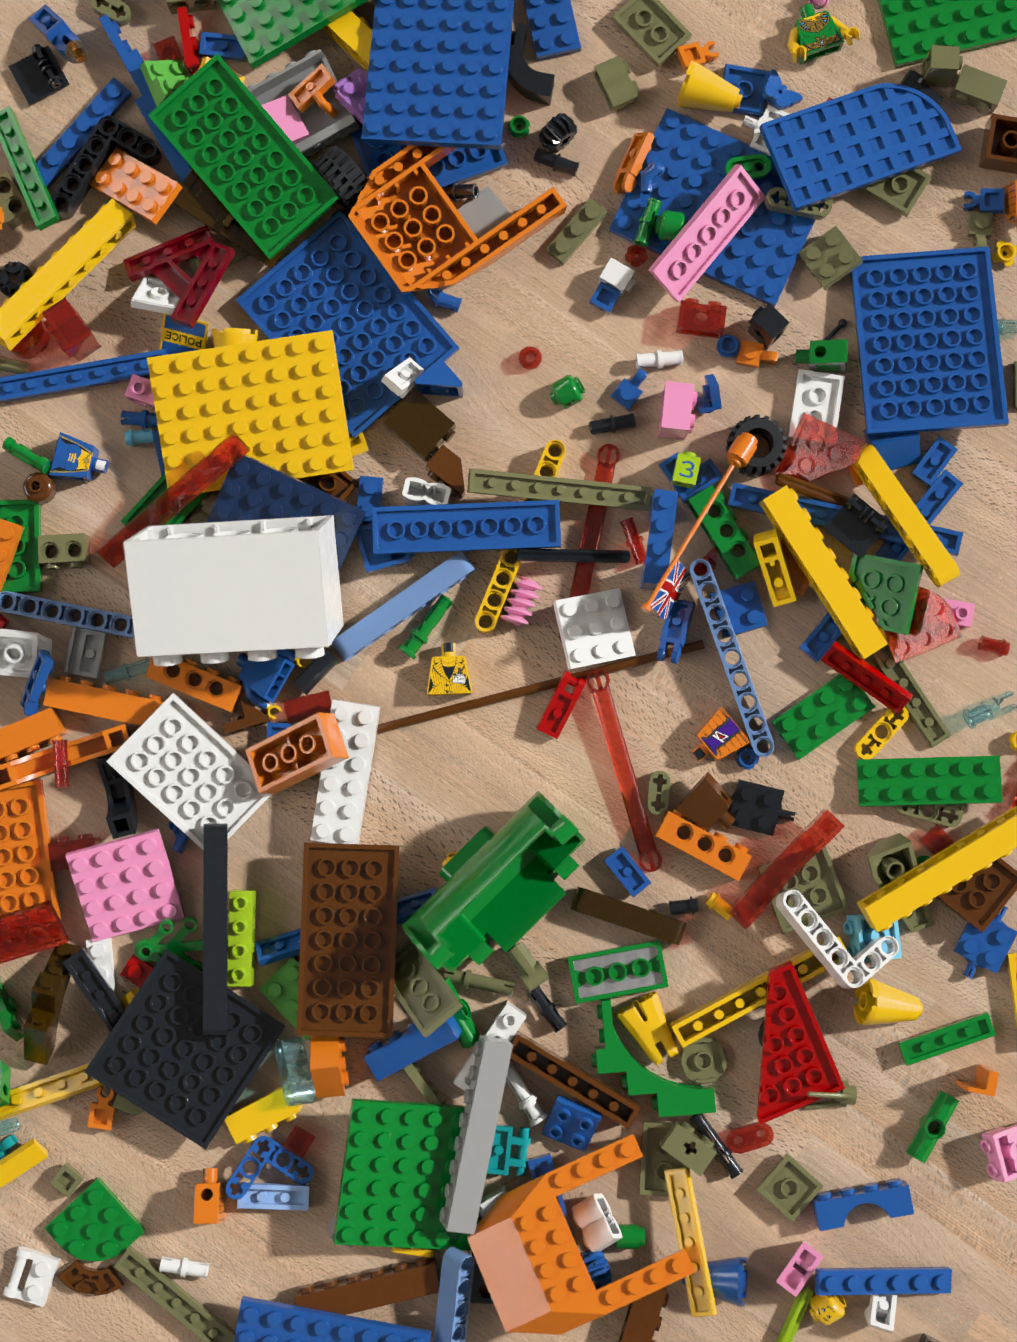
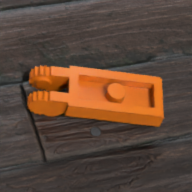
[612,132,655,194]

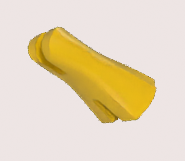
[615,991,678,1066]

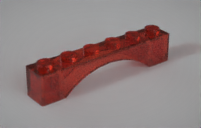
[726,809,845,930]

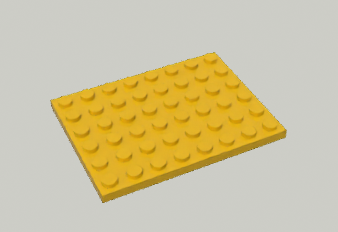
[147,330,354,498]

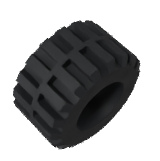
[312,146,368,210]
[726,414,787,477]

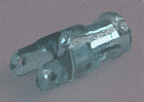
[963,691,1017,729]

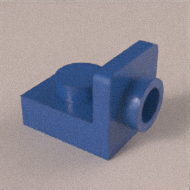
[696,374,722,414]

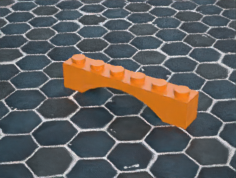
[0,723,131,790]

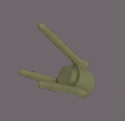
[804,1080,857,1110]

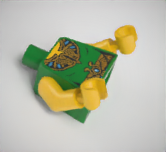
[787,4,860,64]

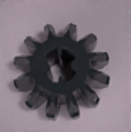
[538,113,577,153]

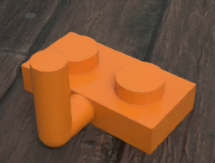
[288,63,338,118]

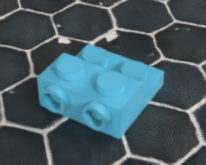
[843,913,902,963]

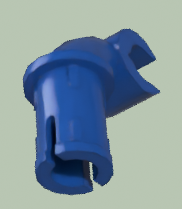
[427,288,462,313]

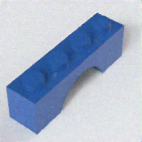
[812,1178,914,1231]

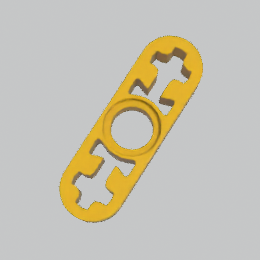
[854,707,909,759]

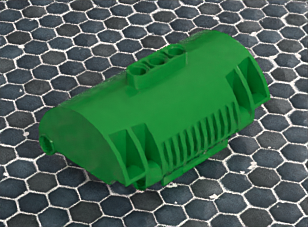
[402,791,586,972]

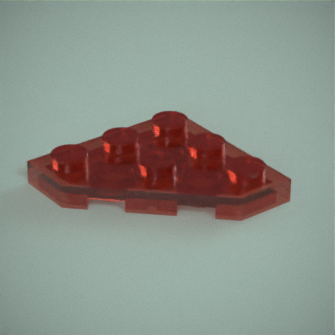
[774,413,868,482]

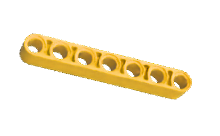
[849,444,960,588]

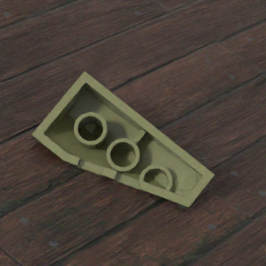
[866,833,933,933]

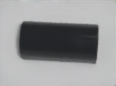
[294,649,339,695]

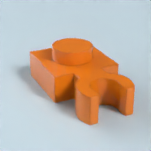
[676,41,719,72]
[87,1086,116,1131]

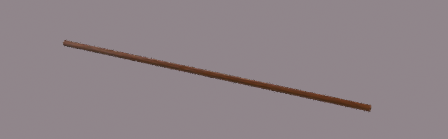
[246,640,705,762]

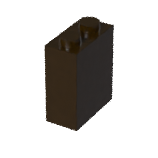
[383,387,456,462]

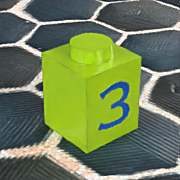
[671,451,701,489]

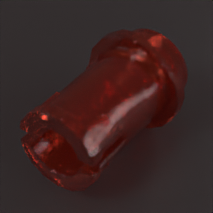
[978,635,1010,657]

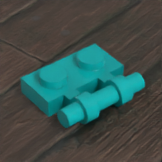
[487,1124,531,1177]

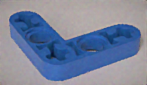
[226,1136,314,1200]

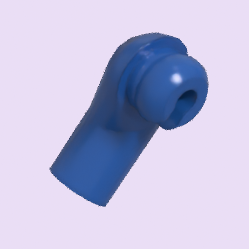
[641,161,665,195]
[169,821,189,854]

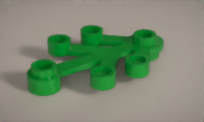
[135,916,203,971]

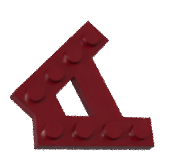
[123,225,235,328]

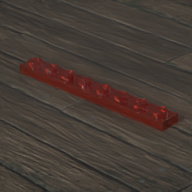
[97,431,250,568]

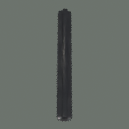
[516,548,630,563]

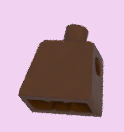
[676,772,736,830]

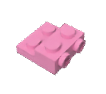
[980,1124,1017,1182]

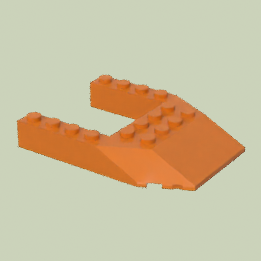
[348,145,567,293]
[467,1134,695,1335]

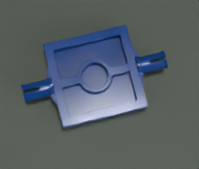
[953,906,1017,979]

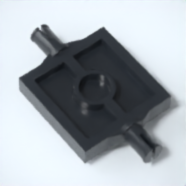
[729,779,795,836]

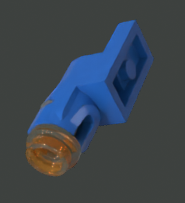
[28,4,88,64]

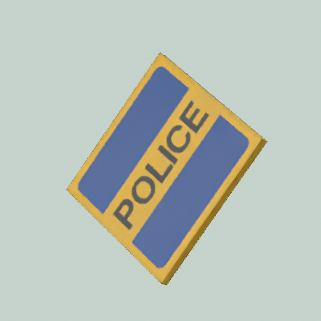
[159,314,209,355]

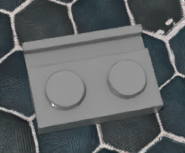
[63,627,108,679]

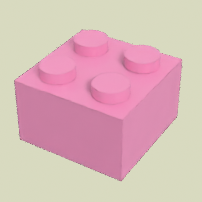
[658,381,697,439]

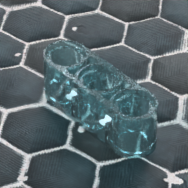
[275,1037,315,1106]

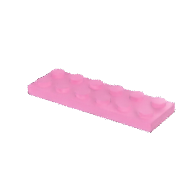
[648,164,765,302]

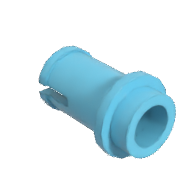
[124,428,155,447]

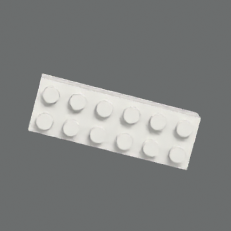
[310,699,381,844]

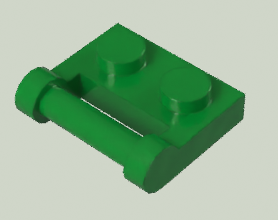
[2,437,52,478]

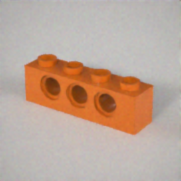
[145,658,244,713]
[654,809,752,881]

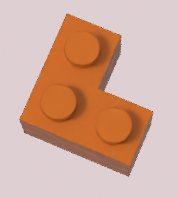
[310,1036,349,1098]

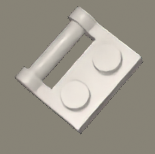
[3,1246,61,1307]

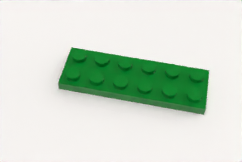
[856,756,1003,807]

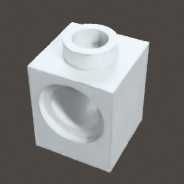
[598,258,636,297]

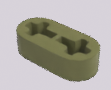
[90,0,132,26]
[647,771,671,815]

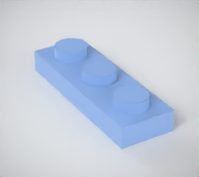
[237,1182,310,1210]

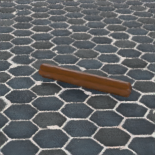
[774,472,849,506]

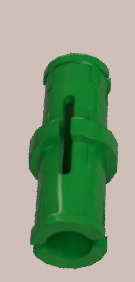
[634,198,662,247]

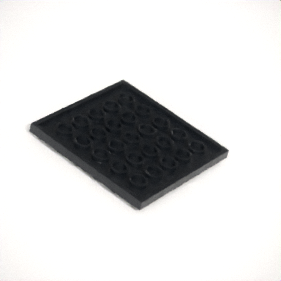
[84,949,286,1150]

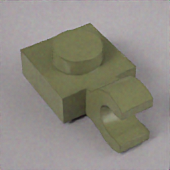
[967,211,993,248]

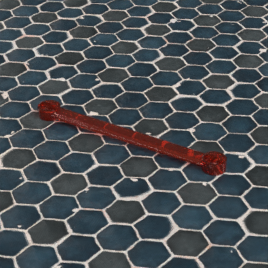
[559,444,620,643]
[586,668,662,872]

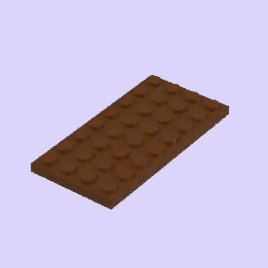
[296,842,400,1038]

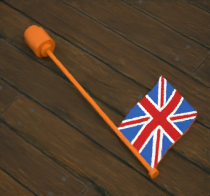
[641,432,758,619]

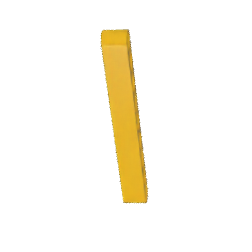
[475,440,566,634]

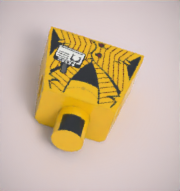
[427,643,472,696]

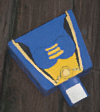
[49,432,109,481]

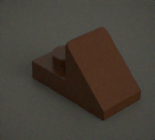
[222,700,273,734]

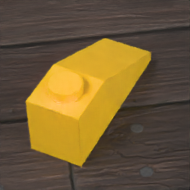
[753,528,796,607]

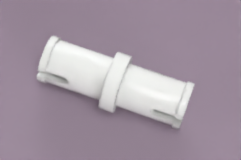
[635,350,683,369]
[159,1256,210,1279]

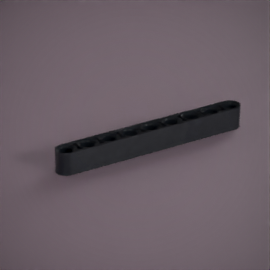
[203,823,228,1037]

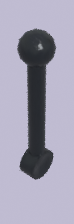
[815,319,847,355]

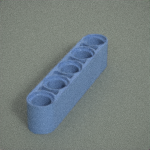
[433,1247,475,1342]

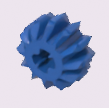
[581,1250,612,1289]

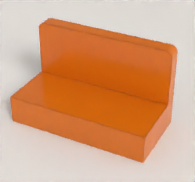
[955,1064,999,1097]

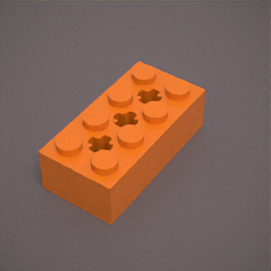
[245,712,349,794]

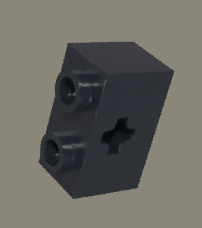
[747,303,790,350]

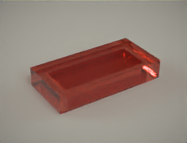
[283,690,332,724]

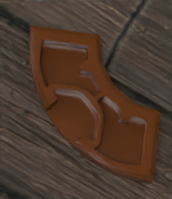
[57,1259,124,1296]

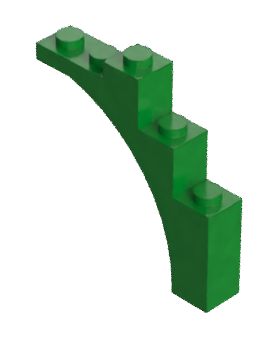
[591,998,716,1117]

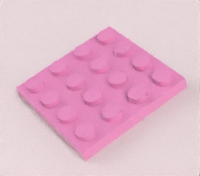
[65,828,185,942]

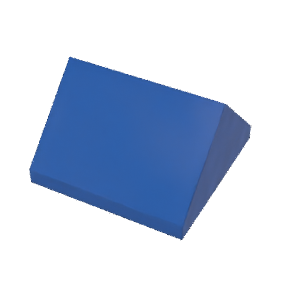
[415,358,464,397]
[863,429,921,470]

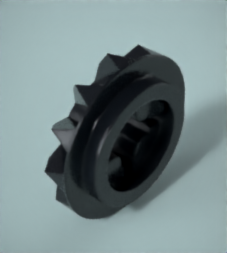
[0,261,33,297]

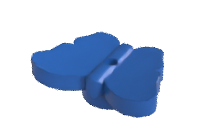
[762,69,803,110]

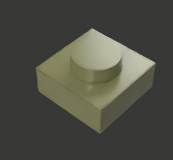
[50,1162,85,1198]

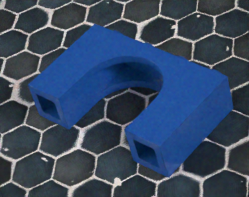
[639,489,678,591]

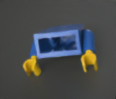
[236,649,310,719]

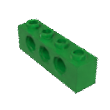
[687,485,760,581]

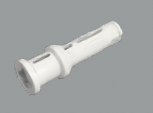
[506,1060,549,1127]

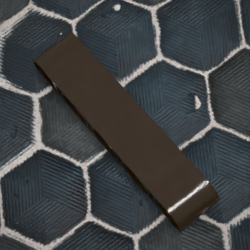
[570,886,687,946]

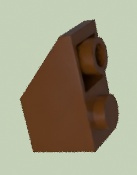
[426,445,465,498]

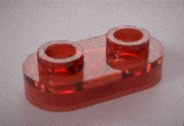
[726,1122,774,1154]

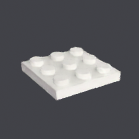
[553,588,636,670]

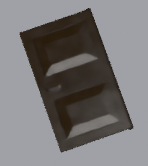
[172,168,290,269]

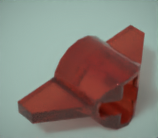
[694,547,718,576]

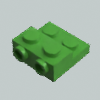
[140,60,192,106]

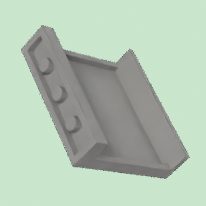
[247,49,361,159]

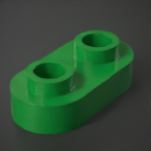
[725,154,771,180]

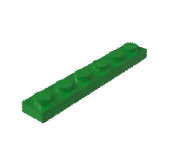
[0,106,60,231]

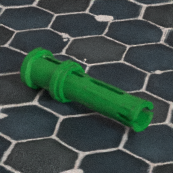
[398,594,453,660]

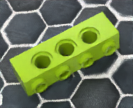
[227,889,257,987]

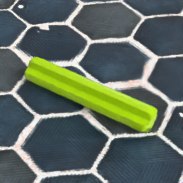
[776,1286,814,1342]

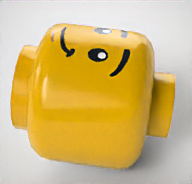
[809,1294,846,1325]

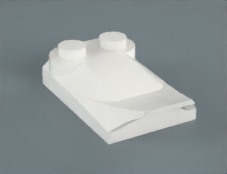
[0,629,52,678]

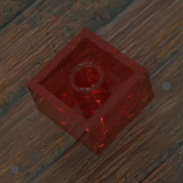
[42,298,102,362]

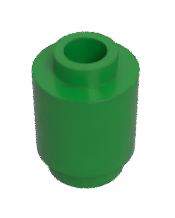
[613,1224,645,1249]

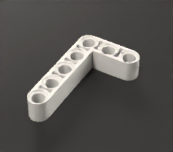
[776,890,899,989]

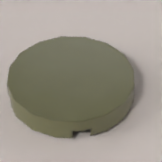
[680,1036,727,1085]

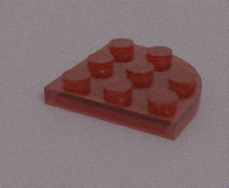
[884,587,962,663]

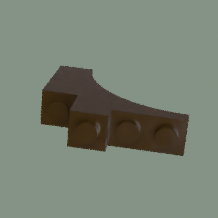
[23,941,80,1065]

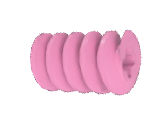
[499,575,543,627]

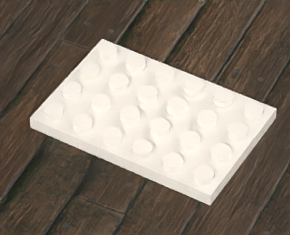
[106,693,272,850]

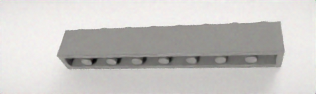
[440,1035,513,1234]

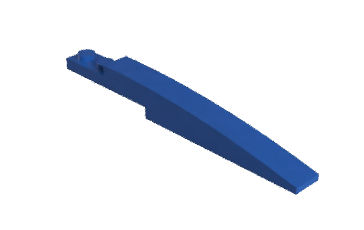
[99,14,192,184]

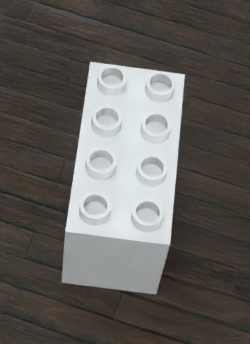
[123,515,344,666]

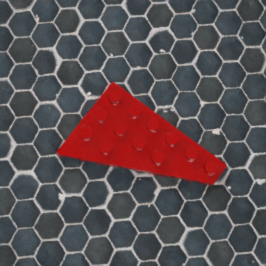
[757,960,845,1125]

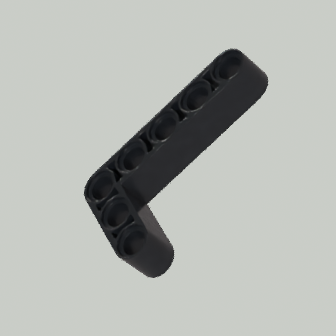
[51,115,162,220]

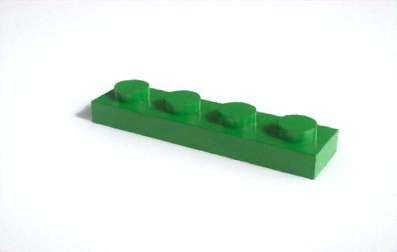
[897,1012,996,1066]

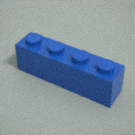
[363,1015,462,1081]

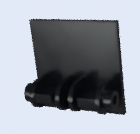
[8,44,70,106]
[824,493,891,558]

